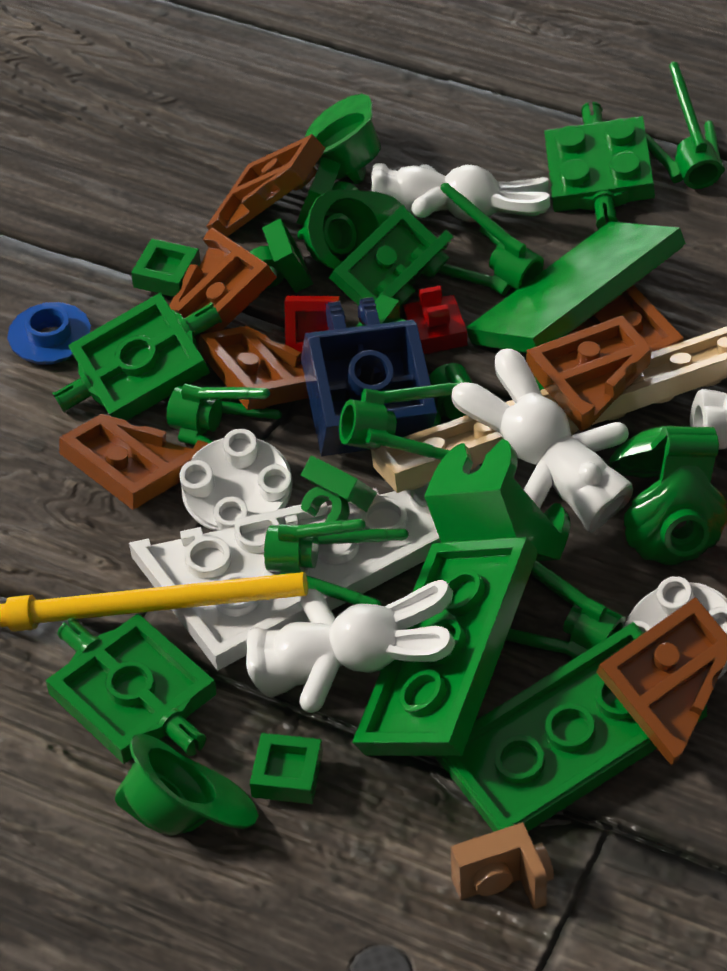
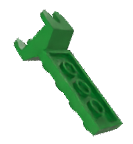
[352,439,571,756]

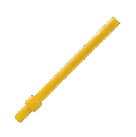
[0,572,308,632]

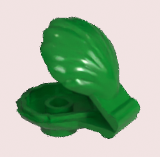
[608,426,727,565]

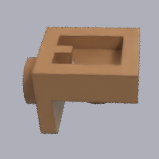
[451,822,554,909]

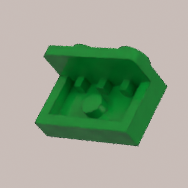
[329,205,454,309]

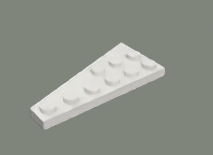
[129,465,480,671]

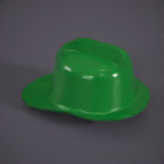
[305,94,381,184]
[297,189,405,269]
[115,734,258,836]

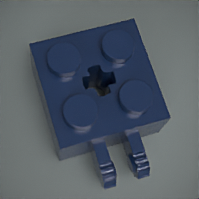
[301,297,437,456]

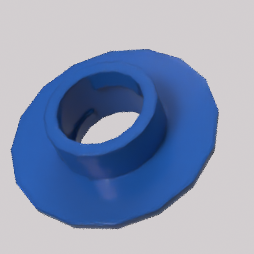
[7,302,91,364]

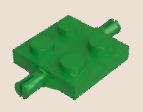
[544,102,655,229]
[53,293,223,421]
[45,613,217,764]

